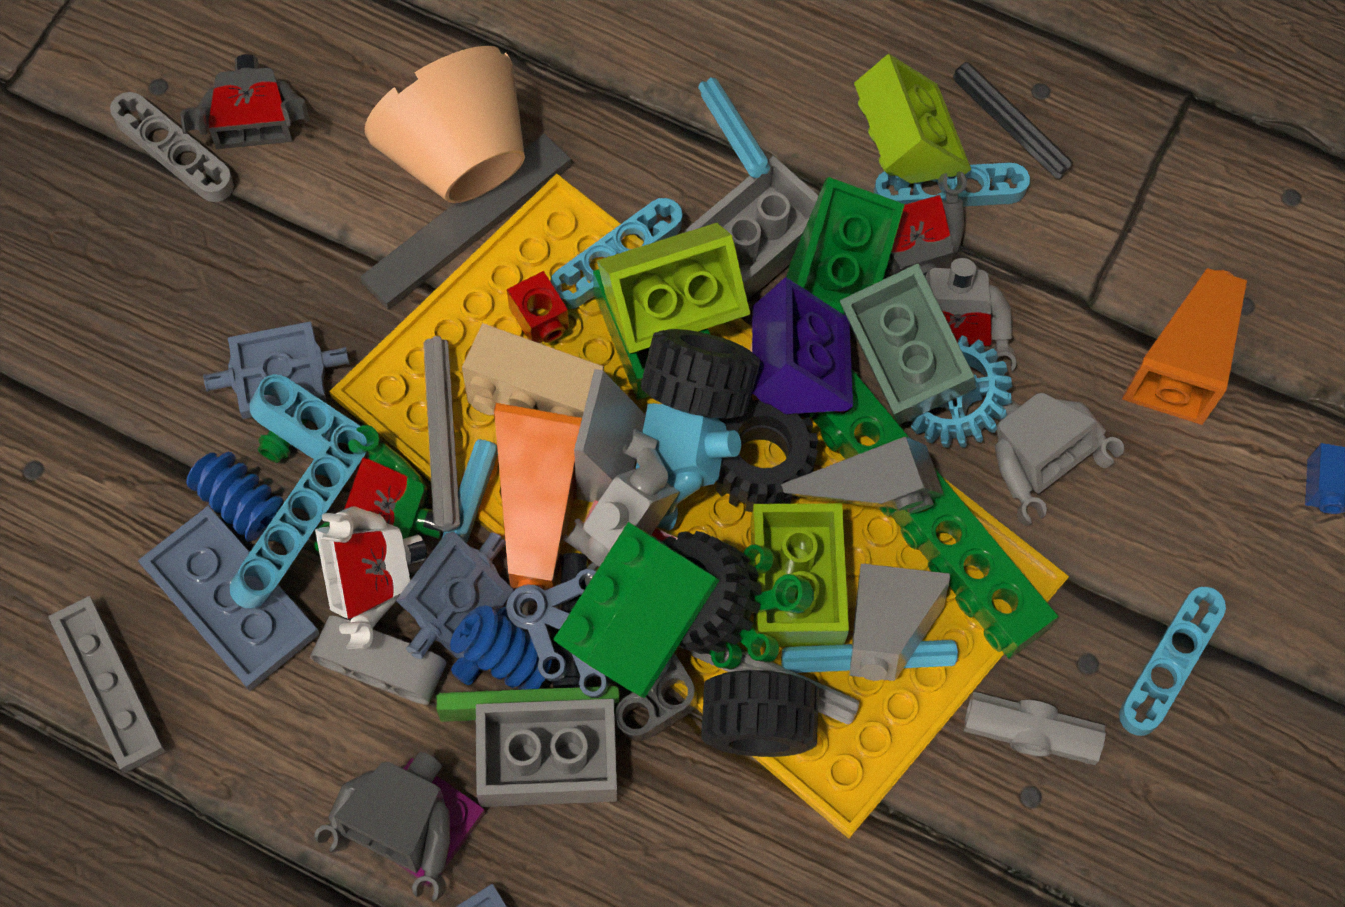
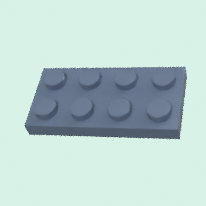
[138,506,319,692]

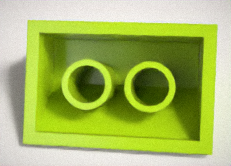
[854,53,971,184]
[597,223,750,353]

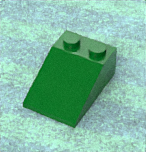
[786,177,905,325]

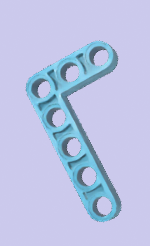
[230,374,367,608]

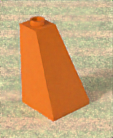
[1122,268,1247,425]
[494,403,582,591]

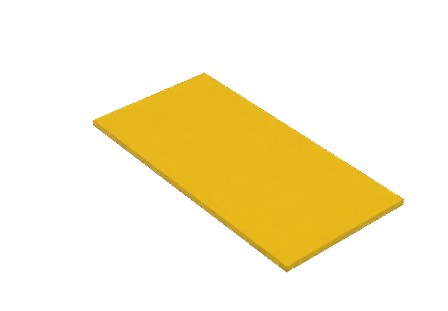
[329,174,1069,839]

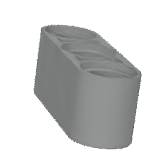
[310,616,447,705]

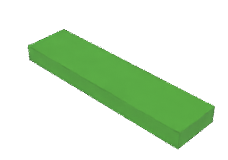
[437,686,619,722]

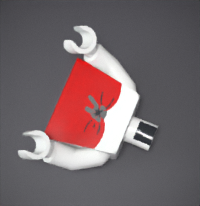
[315,506,427,650]

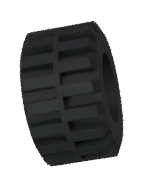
[641,329,761,419]
[716,397,818,512]
[662,531,762,654]
[701,670,819,757]

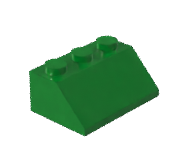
[553,522,720,699]

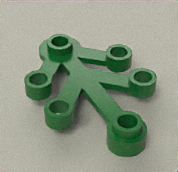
[709,544,814,670]

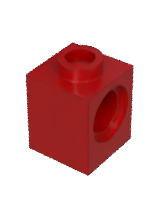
[507,271,569,343]

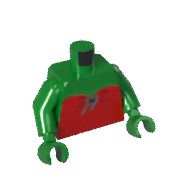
[314,425,444,552]

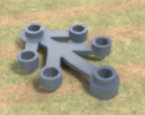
[506,569,671,698]

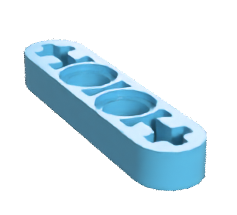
[873,163,1030,207]
[550,198,682,309]
[1119,587,1226,736]

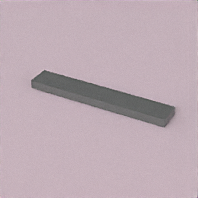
[360,133,571,310]

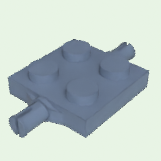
[203,321,350,419]
[396,532,514,659]

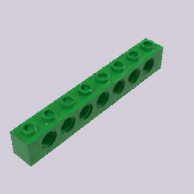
[802,368,1059,659]

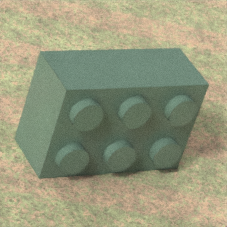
[840,264,976,425]

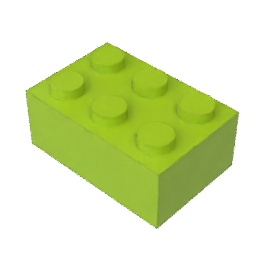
[750,503,849,647]

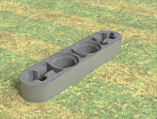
[110,92,234,202]

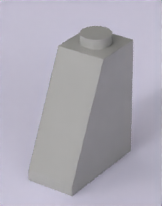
[849,564,950,681]

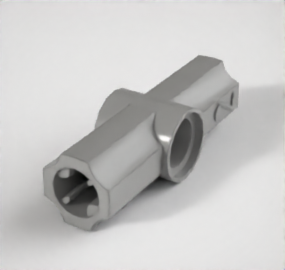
[963,692,1106,765]

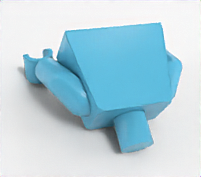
[635,403,741,530]

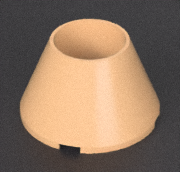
[364,46,525,203]

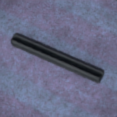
[953,62,1073,179]

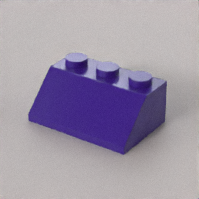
[752,277,853,414]

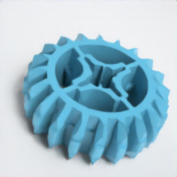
[908,335,1012,448]

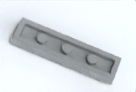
[48,596,166,773]

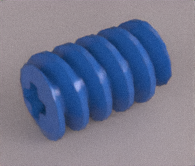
[186,452,284,542]
[450,605,552,690]

